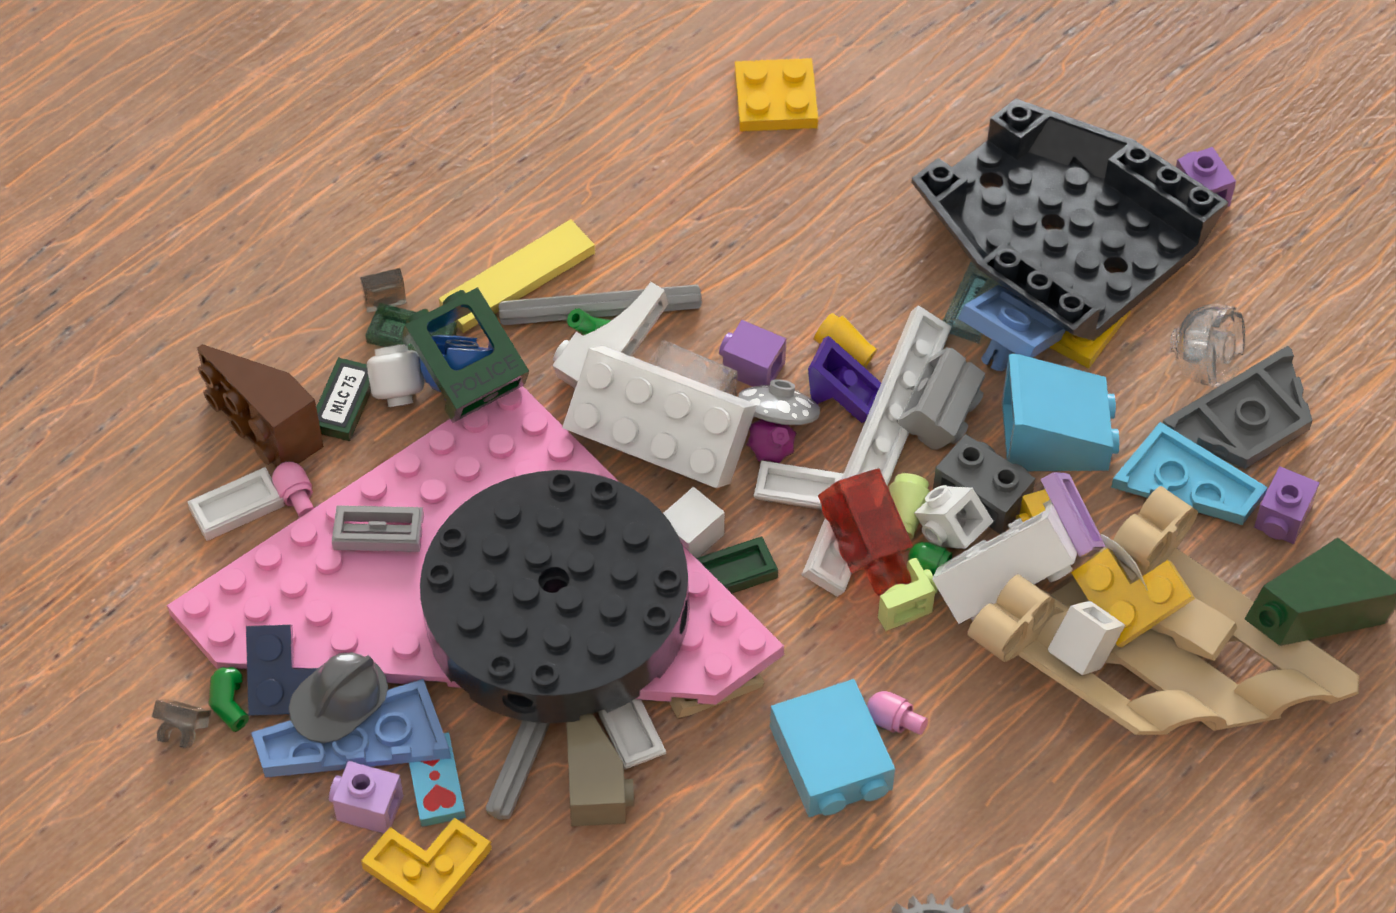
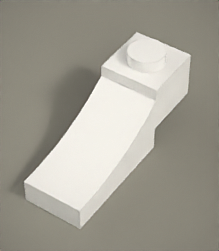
[553,282,669,388]

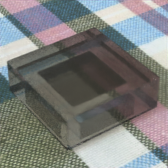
[360,268,407,313]

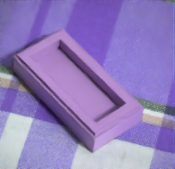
[1040,472,1105,557]

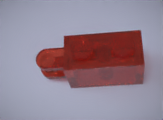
[818,468,913,596]

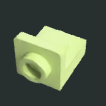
[878,558,938,631]

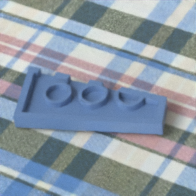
[251,679,451,778]

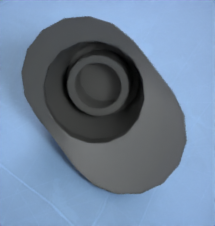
[289,652,388,743]

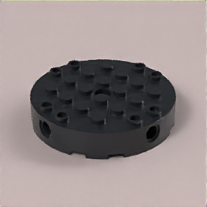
[420,470,690,723]

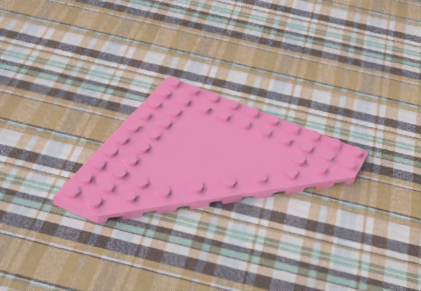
[167,386,784,705]

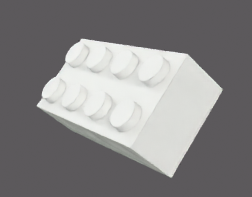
[562,346,757,488]

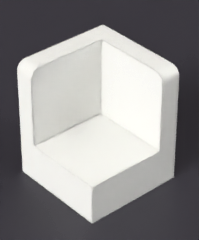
[663,487,725,558]
[1048,601,1125,675]

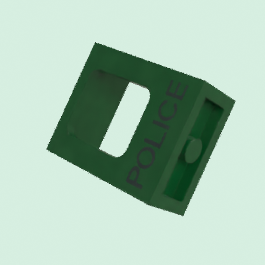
[402,287,529,423]

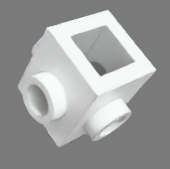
[914,485,994,549]

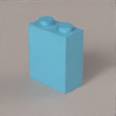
[770,679,895,817]

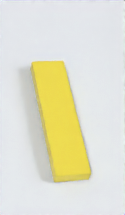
[439,219,595,333]

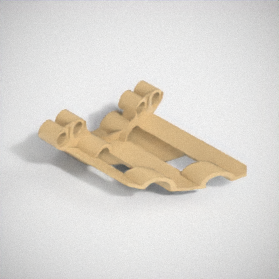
[967,486,1360,735]

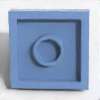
[958,284,1065,371]

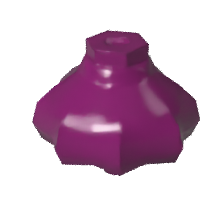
[746,419,796,463]

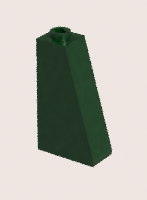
[1244,537,1396,646]

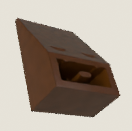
[197,344,324,467]

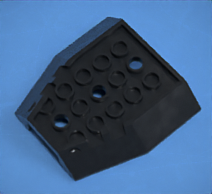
[911,99,1228,341]

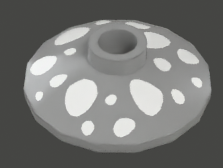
[738,379,820,425]

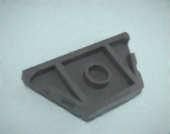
[1163,346,1313,469]

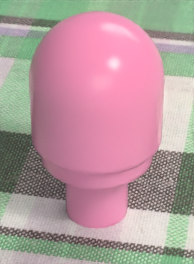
[272,462,314,517]
[867,691,928,735]

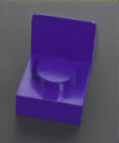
[808,336,881,423]

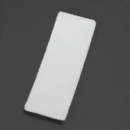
[1101,534,1148,591]

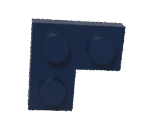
[246,624,318,716]

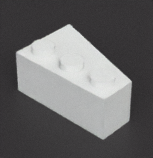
[932,499,1077,624]

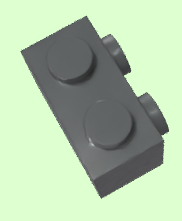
[933,434,1035,534]

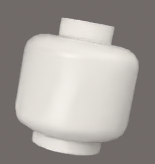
[367,344,424,407]

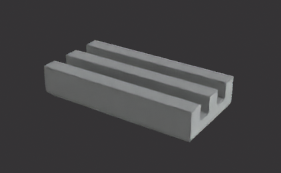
[332,506,424,552]

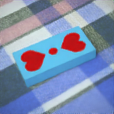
[409,732,466,827]

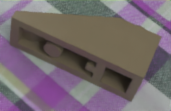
[567,713,634,826]

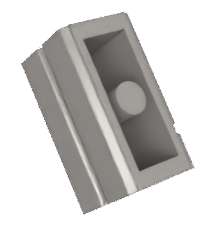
[898,347,985,450]

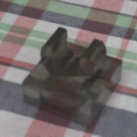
[152,699,212,748]

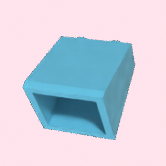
[1002,354,1120,471]

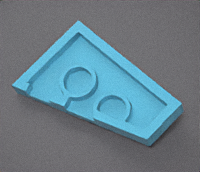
[1111,422,1268,525]

